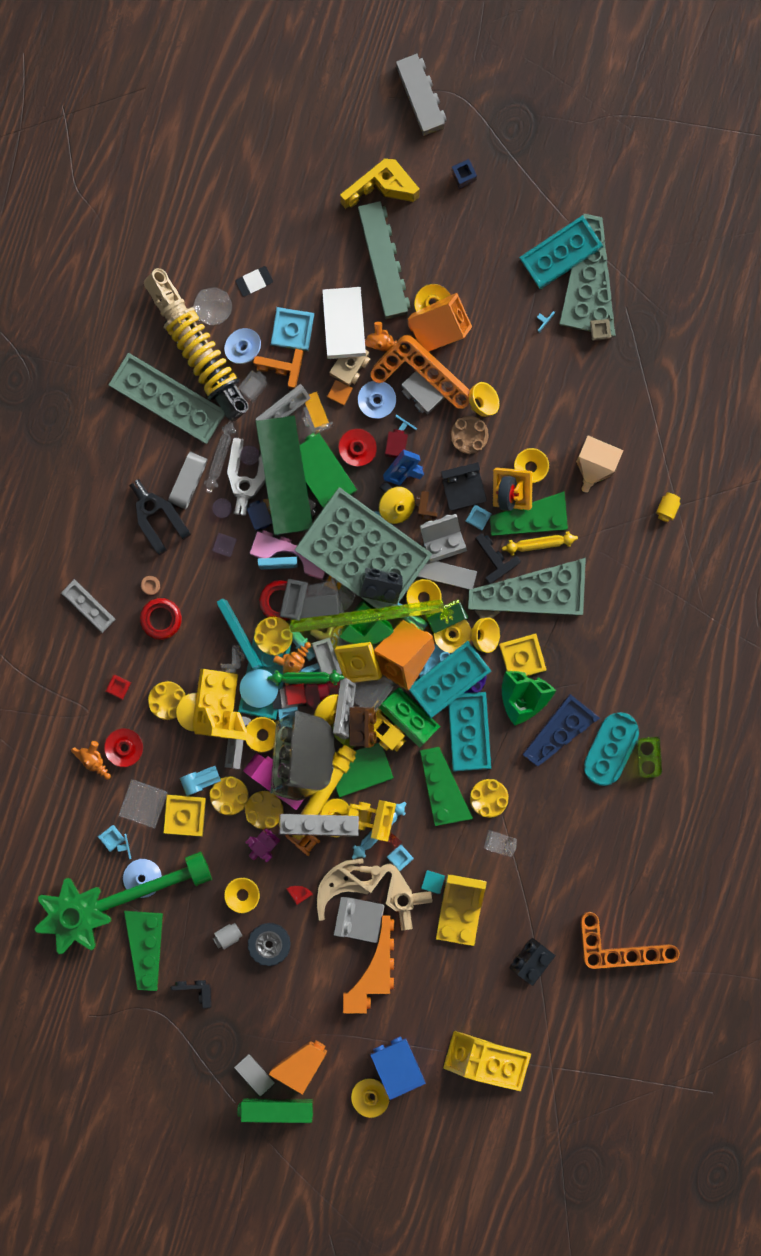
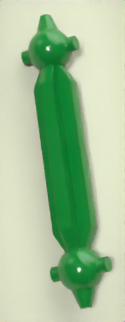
[267,670,344,686]

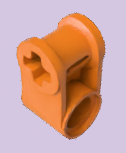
[285,835,320,856]

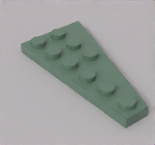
[559,214,616,337]
[468,558,586,616]

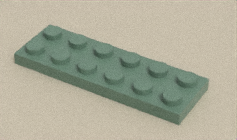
[109,353,225,444]

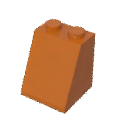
[408,293,472,352]
[374,620,435,690]
[269,1040,327,1095]

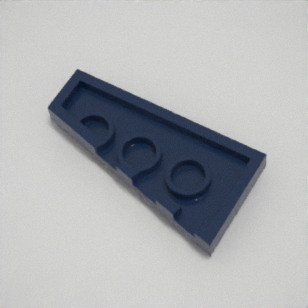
[522,694,600,766]

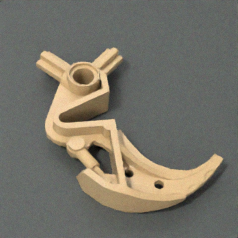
[317,858,432,930]

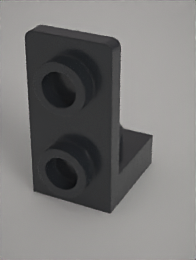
[171,980,212,1008]

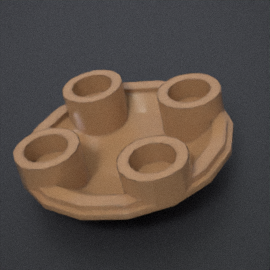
[451,416,489,454]

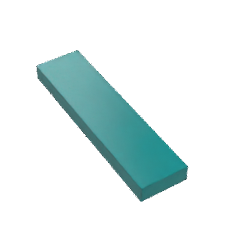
[217,598,263,669]

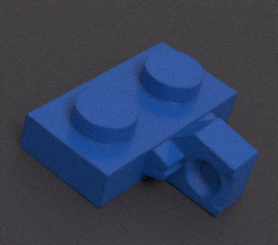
[383,450,424,485]

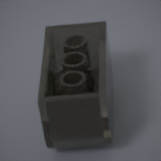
[270,710,335,801]

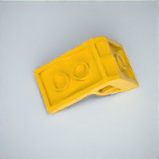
[340,159,420,209]
[193,669,247,740]
[436,874,487,946]
[443,1031,531,1091]

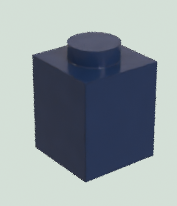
[451,159,477,189]
[247,500,273,532]

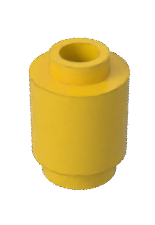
[656,492,681,522]

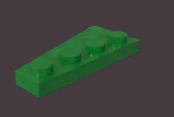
[490,491,568,536]
[420,747,473,826]
[124,911,163,991]

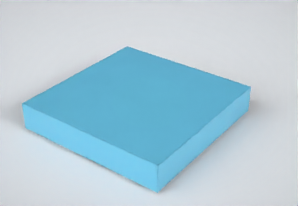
[271,307,314,351]
[258,557,298,570]

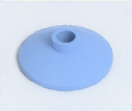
[225,328,261,364]
[358,381,396,419]
[123,859,162,898]

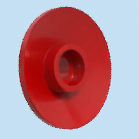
[338,429,377,467]
[105,728,143,767]

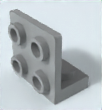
[420,514,467,563]
[334,897,384,943]

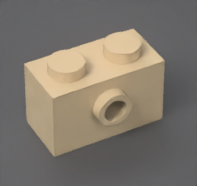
[330,350,370,386]

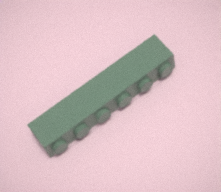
[358,201,411,320]

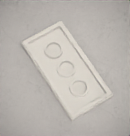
[323,287,366,359]

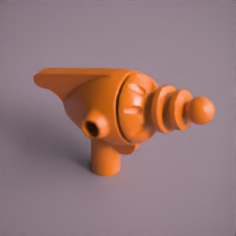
[365,322,407,351]
[273,642,311,686]
[71,741,111,780]

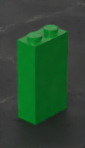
[300,433,357,509]
[238,1098,313,1123]

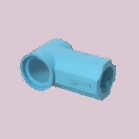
[180,766,221,796]

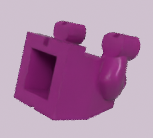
[245,828,281,862]

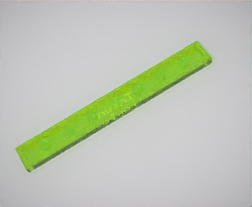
[290,599,444,633]

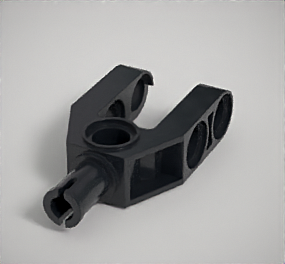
[129,479,191,556]

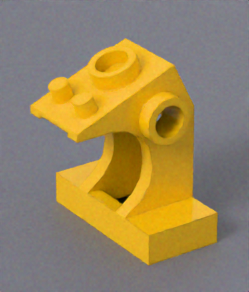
[374,701,406,752]
[345,800,396,842]

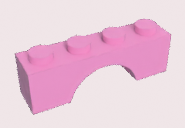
[250,530,325,580]

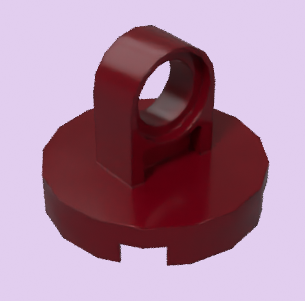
[305,681,340,710]

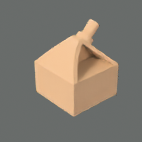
[576,436,623,492]

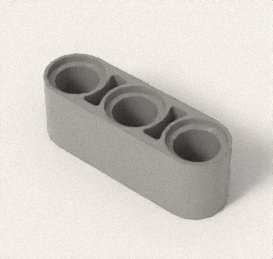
[168,452,208,510]

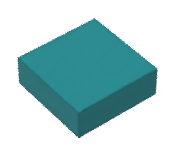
[421,870,445,894]

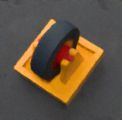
[493,468,532,511]

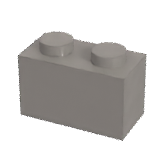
[401,371,444,415]

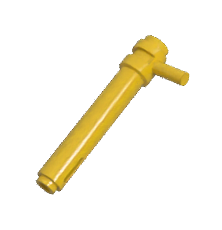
[292,745,357,840]

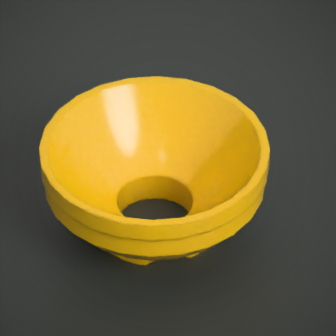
[469,382,499,417]
[514,448,549,483]
[407,579,441,614]
[471,618,500,653]
[246,717,279,752]
[225,878,260,913]

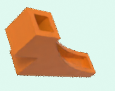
[343,915,394,1013]

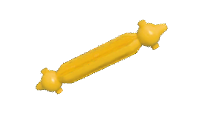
[502,531,578,555]

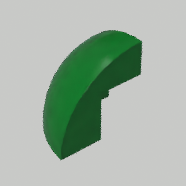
[339,599,394,644]
[502,671,556,725]

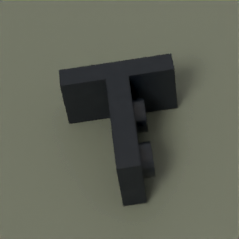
[475,533,521,584]

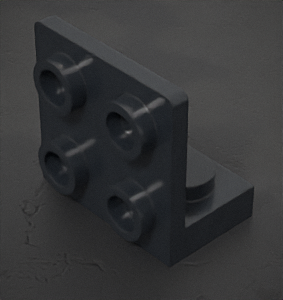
[441,462,487,511]

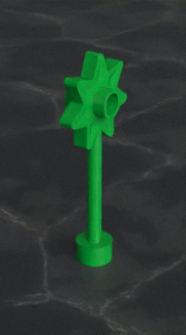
[35,851,212,954]

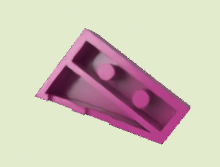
[243,752,310,810]

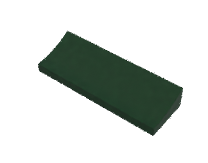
[256,415,313,536]

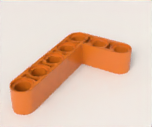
[371,335,470,409]
[580,912,680,969]

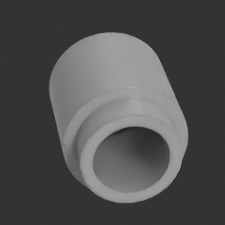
[213,923,242,949]

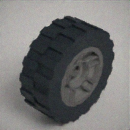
[248,923,291,966]

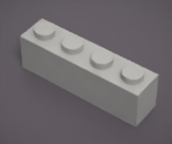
[396,54,447,136]
[279,814,359,837]

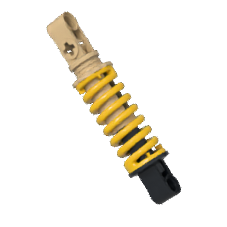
[144,268,248,421]

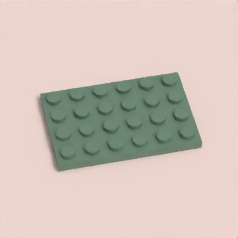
[294,487,432,617]

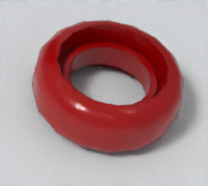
[259,580,290,621]
[140,598,182,640]

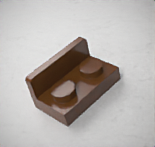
[350,706,377,748]

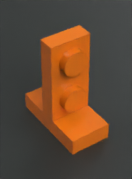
[253,349,303,390]

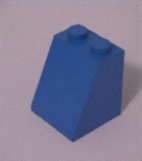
[371,1036,426,1100]

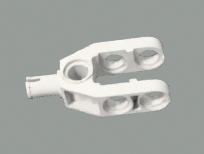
[227,438,266,516]

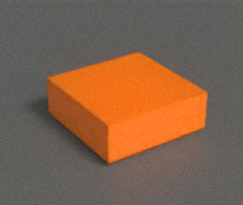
[327,380,353,406]

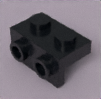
[360,568,403,605]
[509,938,556,986]

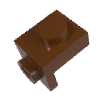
[415,491,438,521]

